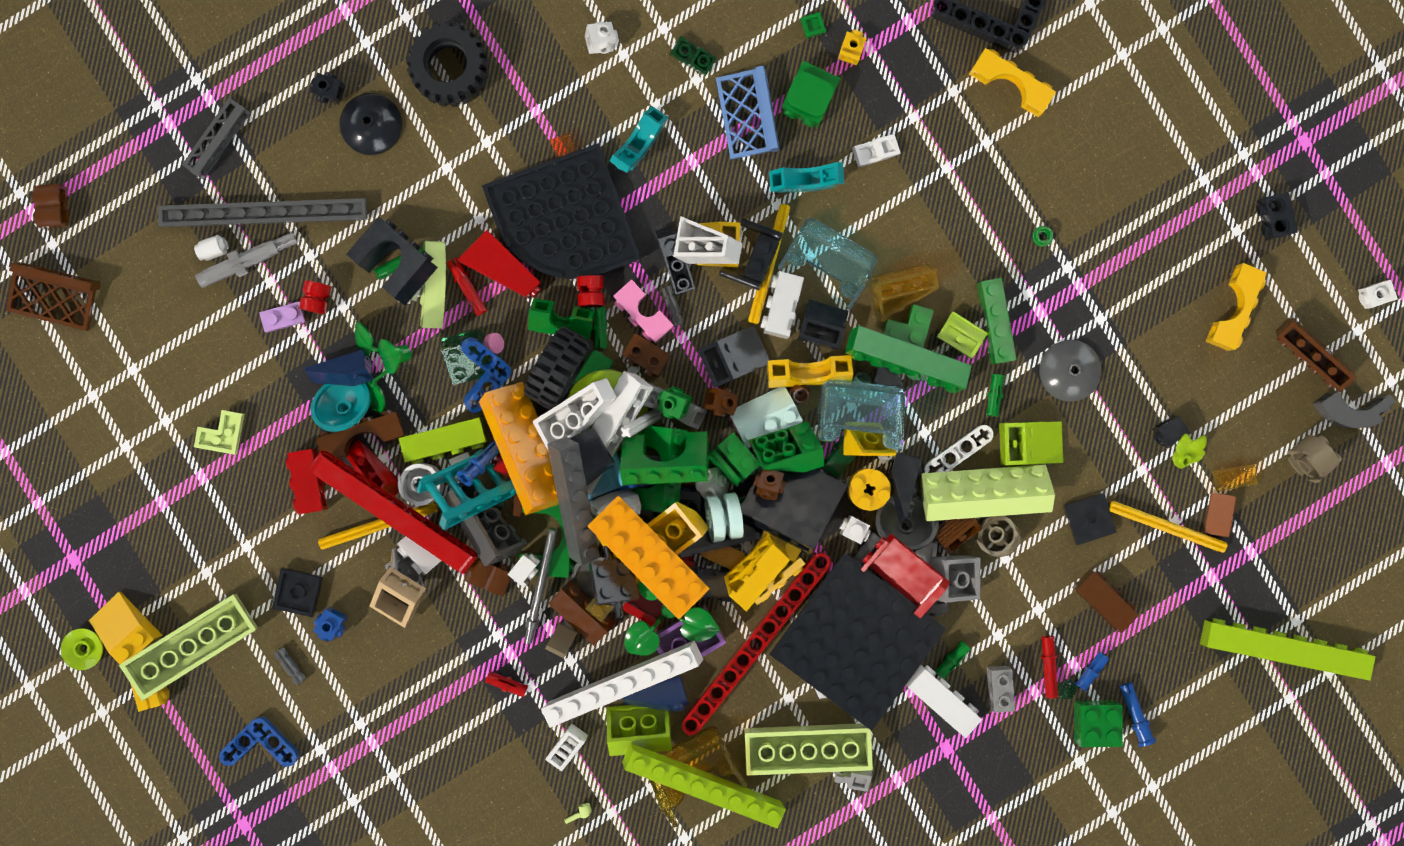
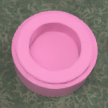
[484,333,504,354]

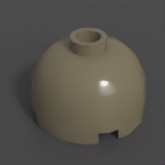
[977,516,1021,558]

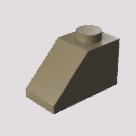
[545,620,578,658]

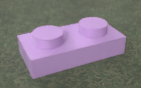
[259,302,307,333]

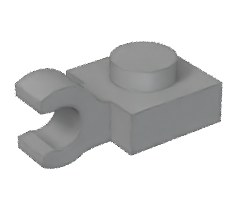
[834,770,872,792]

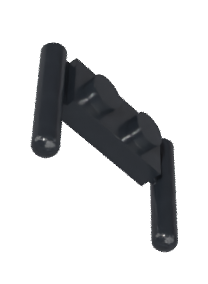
[719,218,783,291]

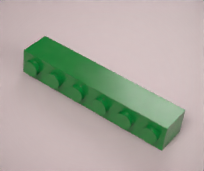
[845,326,972,393]

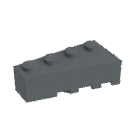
[445,482,528,567]

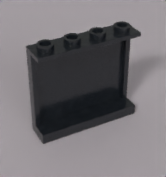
[741,468,848,555]

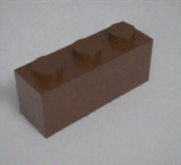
[1072,570,1139,633]
[548,580,616,646]

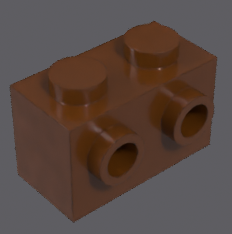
[622,334,671,378]

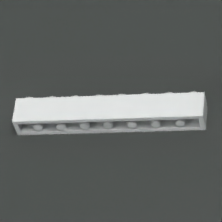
[541,640,703,728]

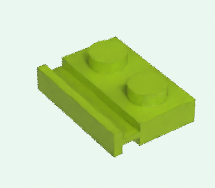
[936,312,988,359]

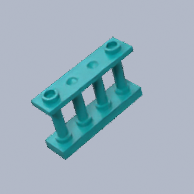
[417,449,516,530]

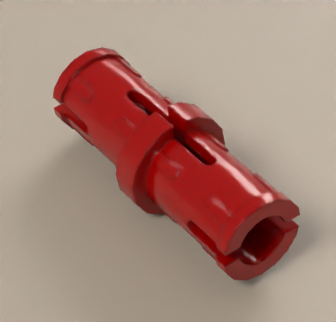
[485,670,528,698]

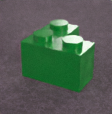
[882,305,934,348]

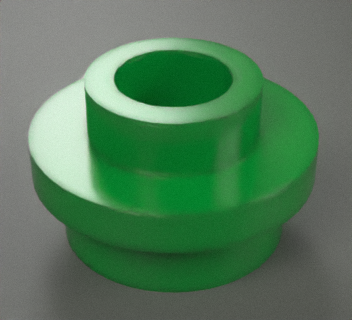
[1032,226,1053,247]

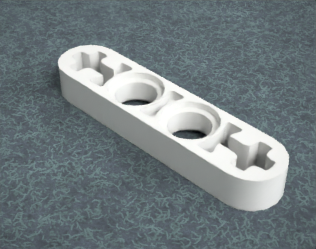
[923,425,993,473]

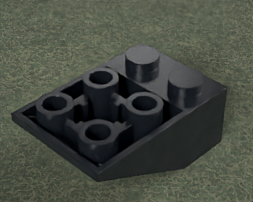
[698,326,770,388]

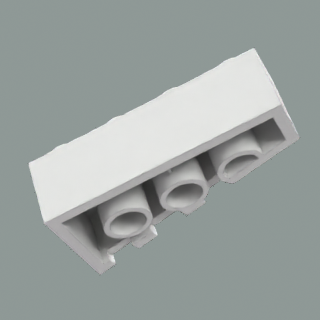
[532,378,617,450]
[906,664,982,738]

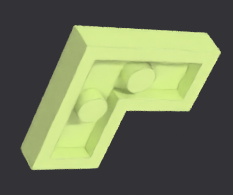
[194,410,245,455]

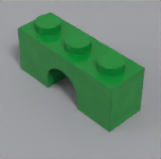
[528,298,595,340]

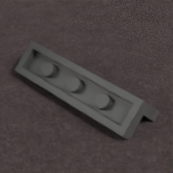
[182,98,251,180]

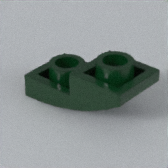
[669,36,717,76]
[823,435,856,478]

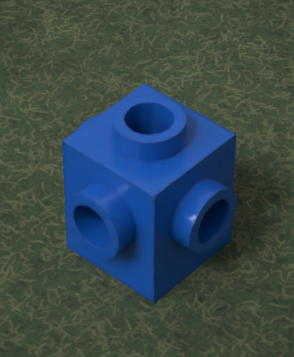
[313,607,348,642]

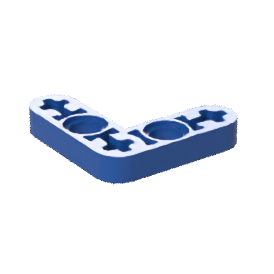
[461,338,511,413]
[219,716,299,767]

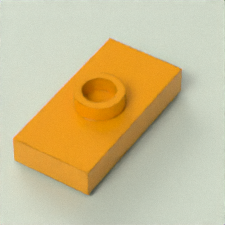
[700,546,746,570]

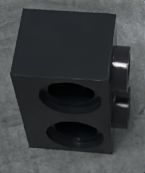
[1256,192,1298,241]

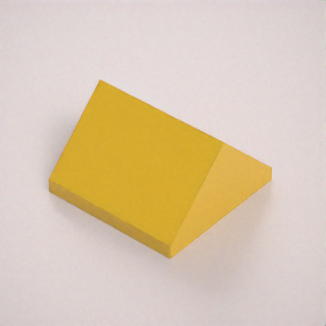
[843,423,897,456]

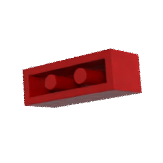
[286,449,328,515]

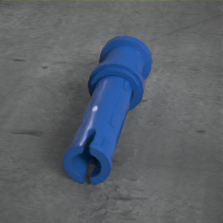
[457,440,500,486]
[1119,682,1156,747]

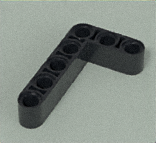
[930,0,1045,53]

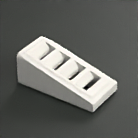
[545,724,588,771]

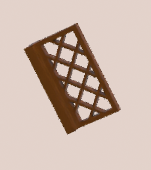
[6,262,101,331]

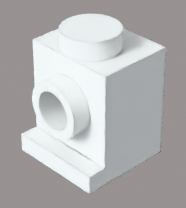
[1358,280,1398,309]
[508,553,540,588]

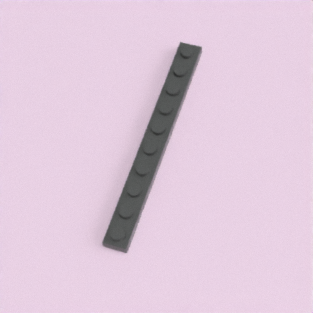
[158,198,368,228]

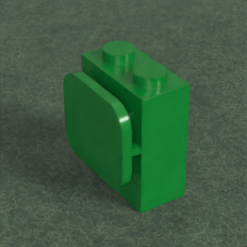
[781,61,841,128]
[709,433,760,486]

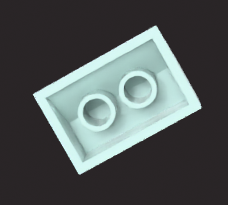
[730,387,803,448]

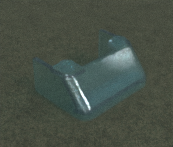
[778,218,878,311]

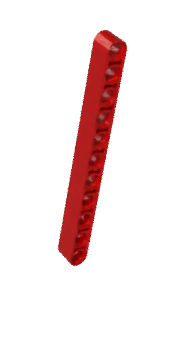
[682,552,831,736]

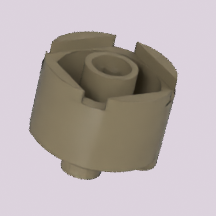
[1287,435,1342,483]

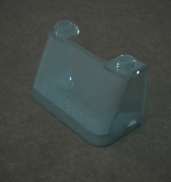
[818,380,905,450]

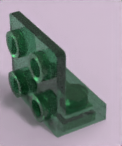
[441,329,489,385]

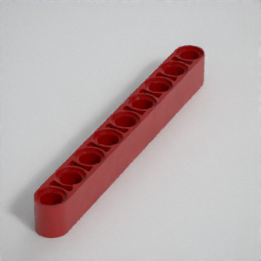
[309,450,478,574]

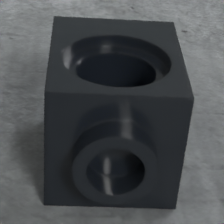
[1152,416,1190,446]

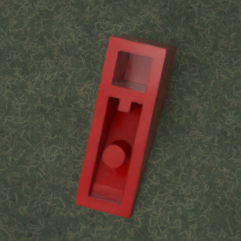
[347,440,399,496]

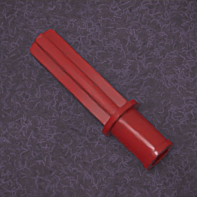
[446,257,487,316]
[1041,636,1058,699]

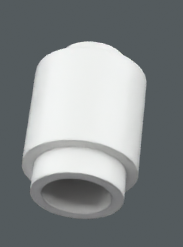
[194,235,228,261]

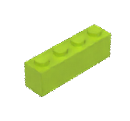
[399,418,489,465]

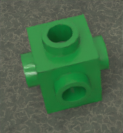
[657,387,693,419]

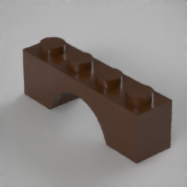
[316,410,407,459]

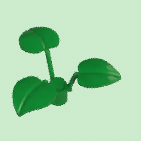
[354,321,412,414]
[624,580,720,656]

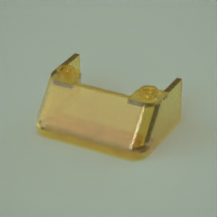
[649,726,748,828]

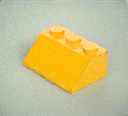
[647,502,709,555]

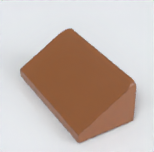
[1203,492,1236,537]

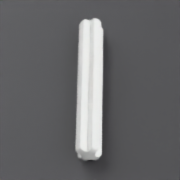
[621,409,662,438]

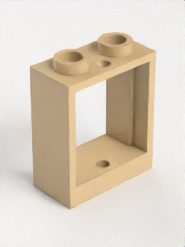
[369,567,426,628]

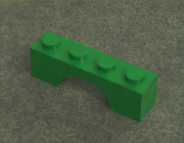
[976,278,1017,365]

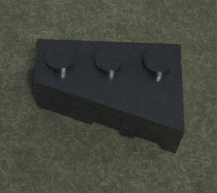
[687,565,732,602]

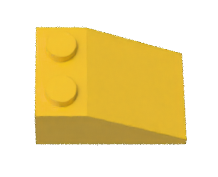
[89,591,163,664]

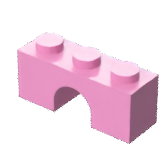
[613,279,674,343]

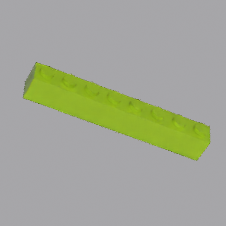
[1200,618,1376,681]
[622,743,786,829]

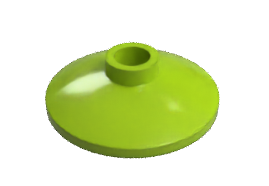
[61,628,103,670]

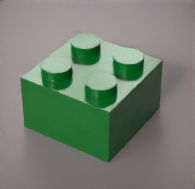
[1074,700,1123,747]

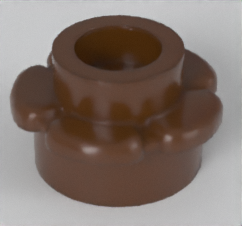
[789,385,809,403]

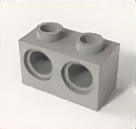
[987,665,1015,713]

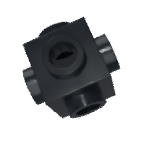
[310,72,346,105]

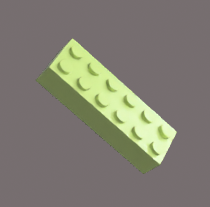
[920,464,1055,521]
[119,594,259,701]
[744,723,873,775]

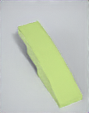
[420,241,446,329]

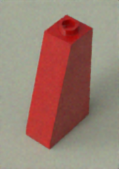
[458,230,543,299]

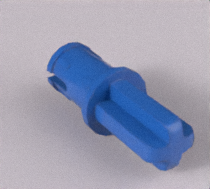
[1075,652,1109,691]

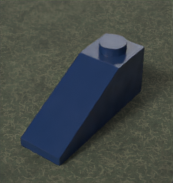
[304,349,373,386]
[621,676,689,712]

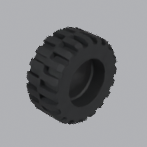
[406,21,490,107]
[524,327,593,410]

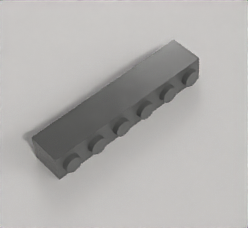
[547,437,600,565]

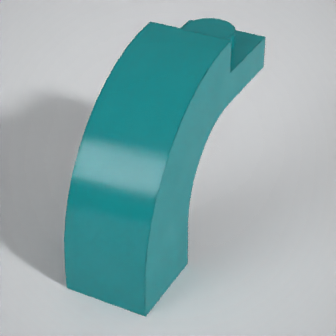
[610,106,669,173]
[769,162,844,193]

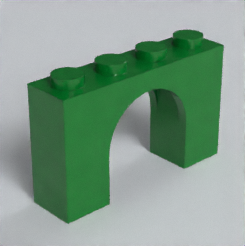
[631,426,688,513]
[620,431,709,485]
[519,504,575,578]

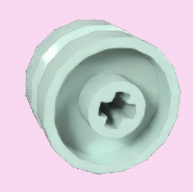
[705,492,744,543]

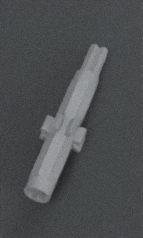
[195,232,298,288]

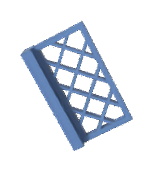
[716,66,780,160]

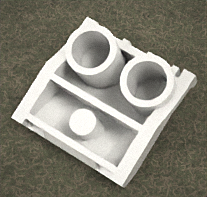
[590,489,641,517]

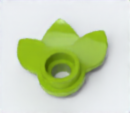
[1172,433,1207,469]

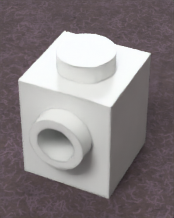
[839,515,871,544]

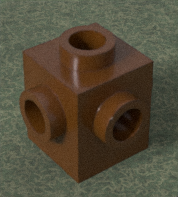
[703,387,739,418]
[754,470,786,500]

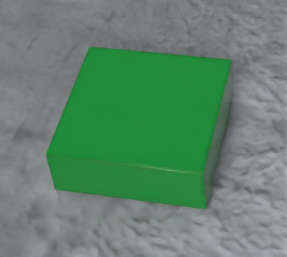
[800,12,826,39]

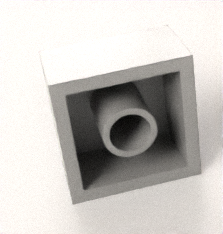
[931,554,980,603]

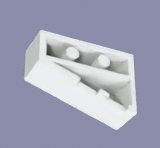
[673,216,742,264]
[761,271,804,339]

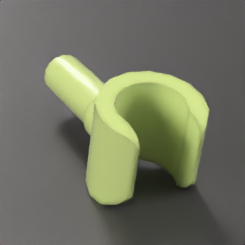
[564,803,591,824]

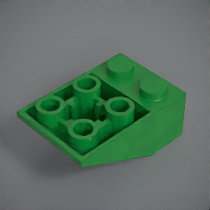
[749,421,824,472]

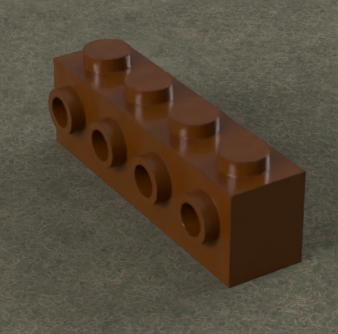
[1276,316,1356,392]

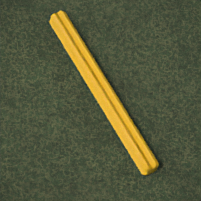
[748,204,790,324]
[318,501,438,549]
[1109,501,1228,553]

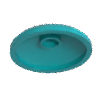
[311,383,371,432]

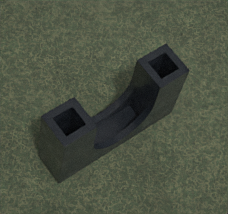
[346,216,438,306]

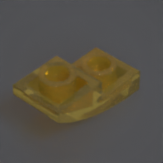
[1212,464,1258,491]

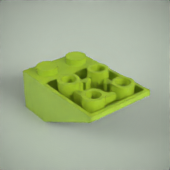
[999,421,1063,465]

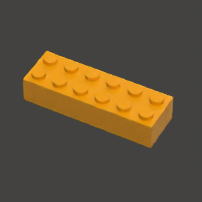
[479,382,559,515]
[588,495,710,619]

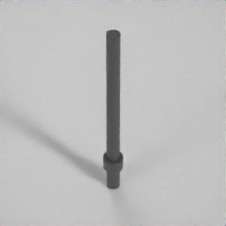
[524,527,557,644]

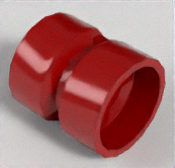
[577,275,605,307]
[298,280,332,315]

